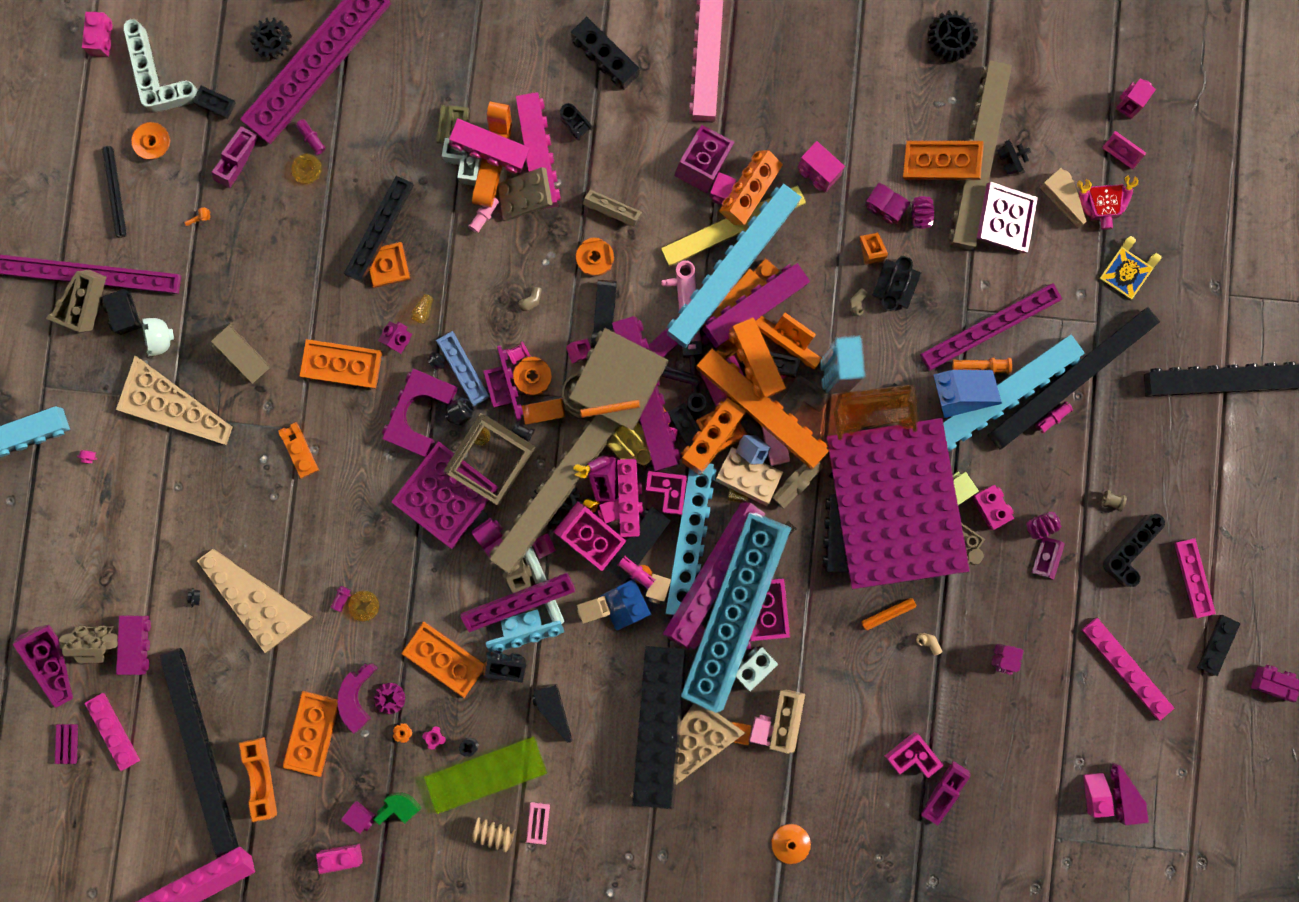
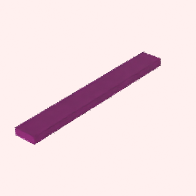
[920,283,1063,371]

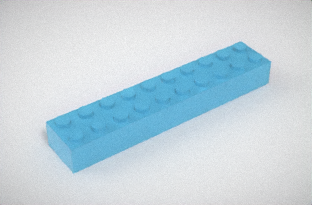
[681,513,791,713]

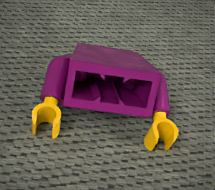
[573,455,618,513]

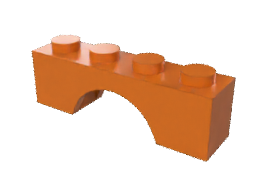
[239,737,277,822]

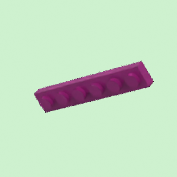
[461,573,575,632]

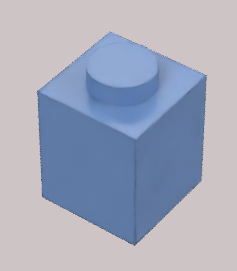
[736,435,771,464]

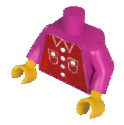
[1077,176,1138,230]

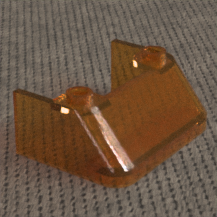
[834,385,918,440]

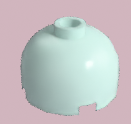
[142,318,174,356]

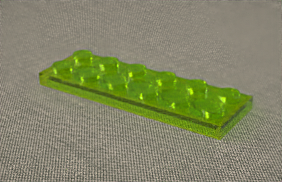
[424,736,548,814]

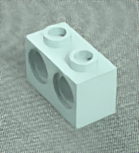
[736,647,778,691]

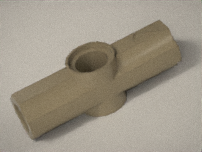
[772,462,823,509]

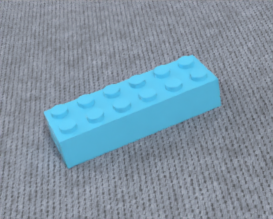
[820,336,864,394]

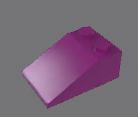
[674,125,734,193]

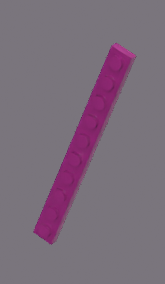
[0,255,181,294]

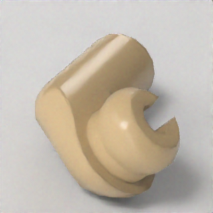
[916,633,943,656]

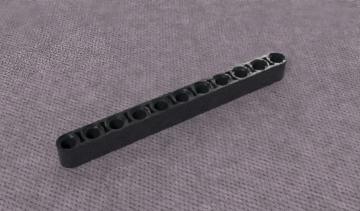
[987,307,1160,450]
[160,648,239,858]

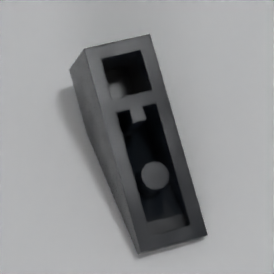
[531,684,573,743]

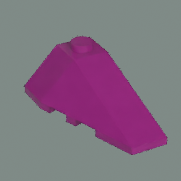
[13,625,73,708]

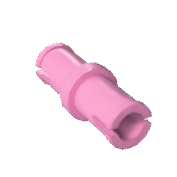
[468,198,499,233]

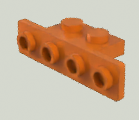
[756,313,822,369]

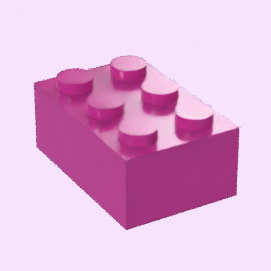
[553,502,626,571]
[750,579,790,641]

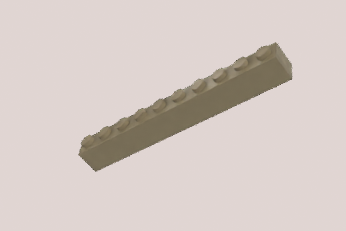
[948,61,1012,251]
[490,414,621,575]

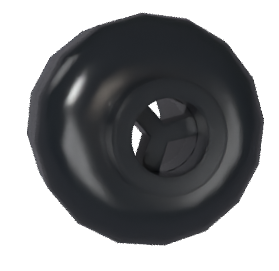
[445,397,475,425]

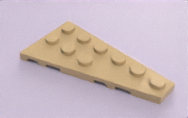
[116,356,232,445]
[197,549,313,653]
[630,703,745,798]

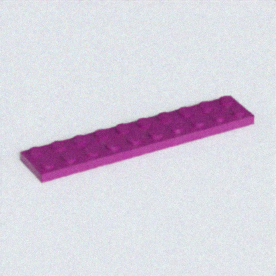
[240,0,391,144]

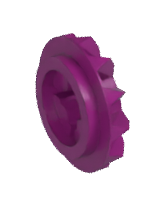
[374,683,405,714]

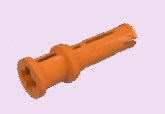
[952,357,1012,375]

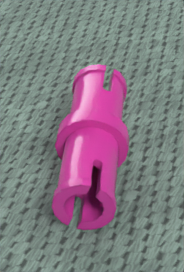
[1035,401,1073,434]
[617,556,656,589]

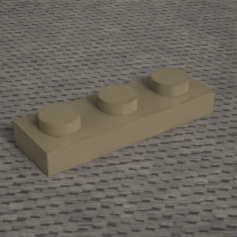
[583,189,642,227]

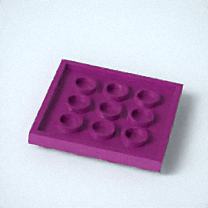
[392,441,499,549]

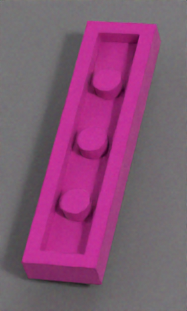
[1174,538,1216,618]
[85,693,140,771]

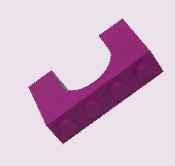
[382,368,458,457]

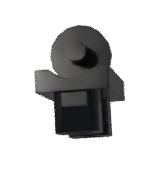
[997,139,1031,176]

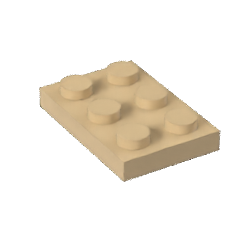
[715,447,783,506]

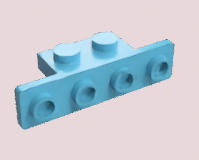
[486,609,564,652]

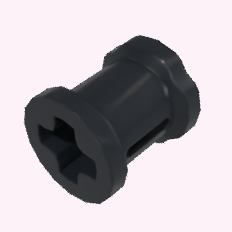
[511,421,534,442]
[459,738,479,757]

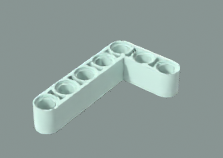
[124,19,198,112]

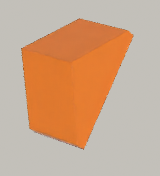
[860,233,888,265]

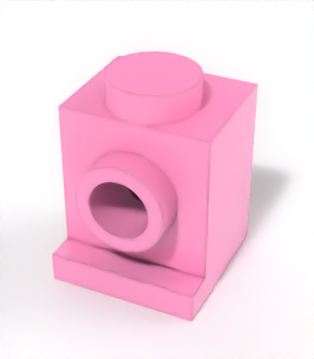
[749,714,773,746]

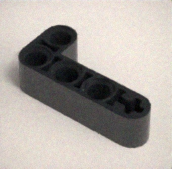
[591,280,617,349]
[1103,514,1165,587]

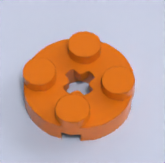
[576,238,614,276]
[513,357,552,396]

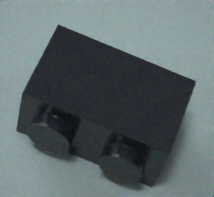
[102,289,142,335]

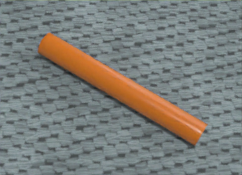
[581,400,640,418]

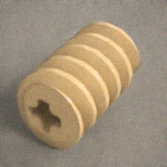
[472,817,516,853]

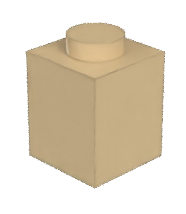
[646,574,671,604]
[577,596,611,624]

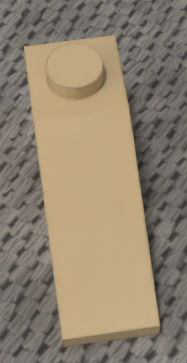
[1040,168,1086,228]

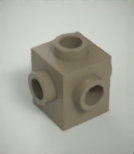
[503,559,532,593]

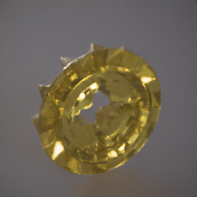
[291,154,322,184]
[348,591,379,622]

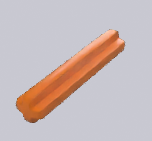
[862,598,916,630]

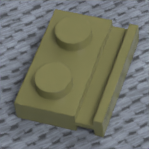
[437,105,469,144]

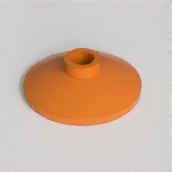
[132,122,170,160]
[771,824,811,864]

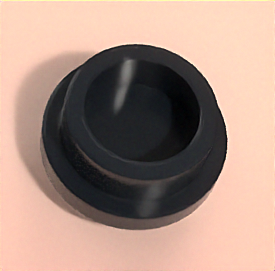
[427,352,445,370]

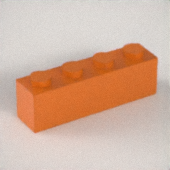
[729,317,786,400]

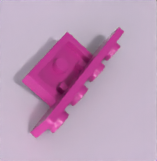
[617,459,643,537]

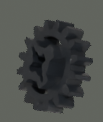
[250,18,292,60]

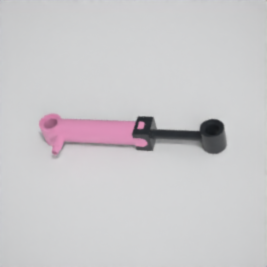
[661,261,707,414]

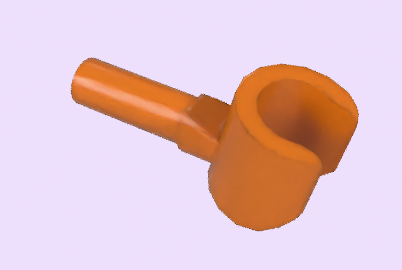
[185,208,210,226]

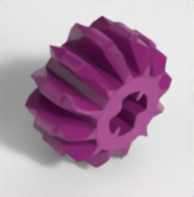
[911,196,934,229]
[1026,512,1062,540]

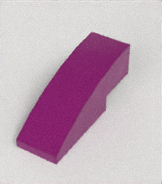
[212,127,258,188]
[921,761,970,826]

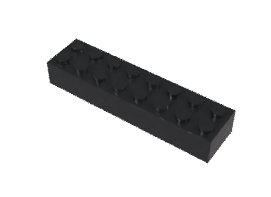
[632,646,687,809]

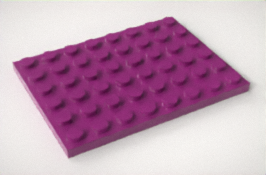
[827,418,970,589]

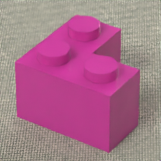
[646,471,687,515]
[885,732,943,778]

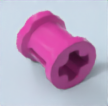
[506,341,530,365]

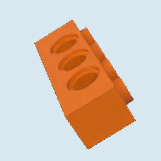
[719,150,783,225]
[681,397,746,476]

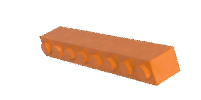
[696,349,829,470]

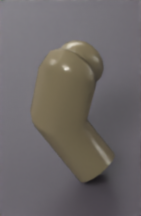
[518,287,542,311]
[849,288,868,316]

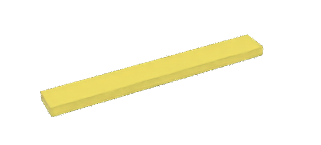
[661,186,806,266]

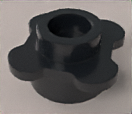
[187,588,200,607]

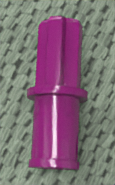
[296,119,326,155]

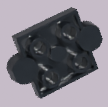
[872,256,922,311]

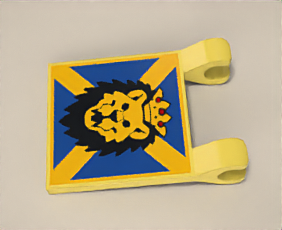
[1099,236,1161,300]

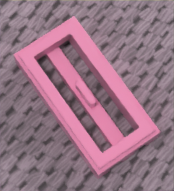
[526,802,550,845]

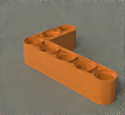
[472,101,512,208]

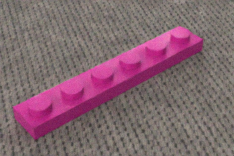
[1081,618,1175,721]

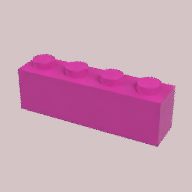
[449,118,530,173]

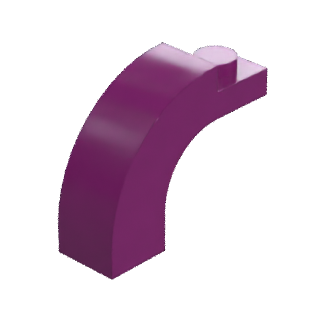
[338,663,378,733]

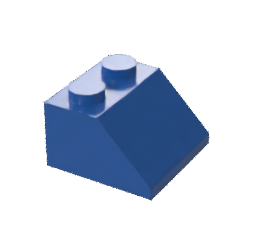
[600,579,651,631]

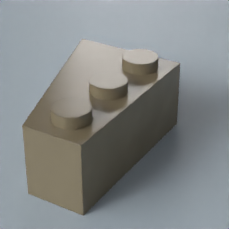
[46,270,106,332]
[211,323,270,384]

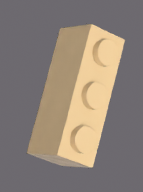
[770,690,805,753]

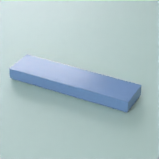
[436,331,490,406]

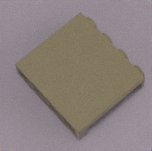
[569,328,668,430]

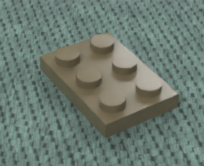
[498,167,552,221]

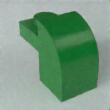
[374,792,422,825]

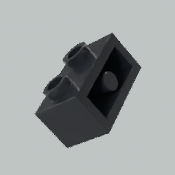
[483,650,526,683]

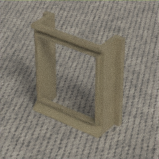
[443,413,536,506]

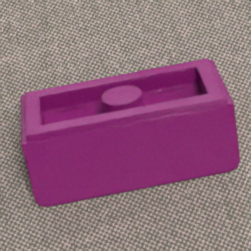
[1032,537,1065,580]

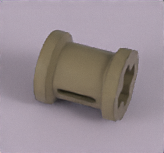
[1101,490,1127,512]

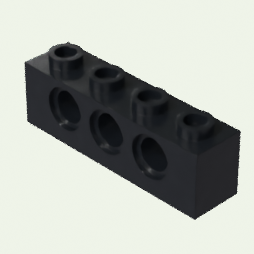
[571,16,640,89]

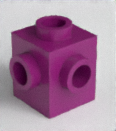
[378,321,413,354]

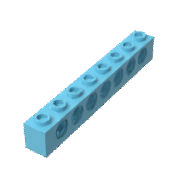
[666,464,717,615]

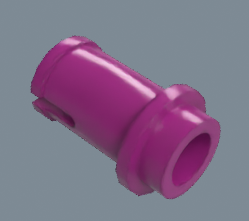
[331,586,351,612]

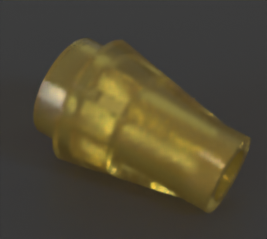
[411,294,434,324]

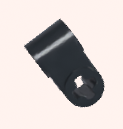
[560,103,593,141]

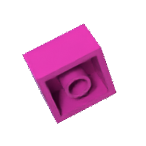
[798,141,845,193]

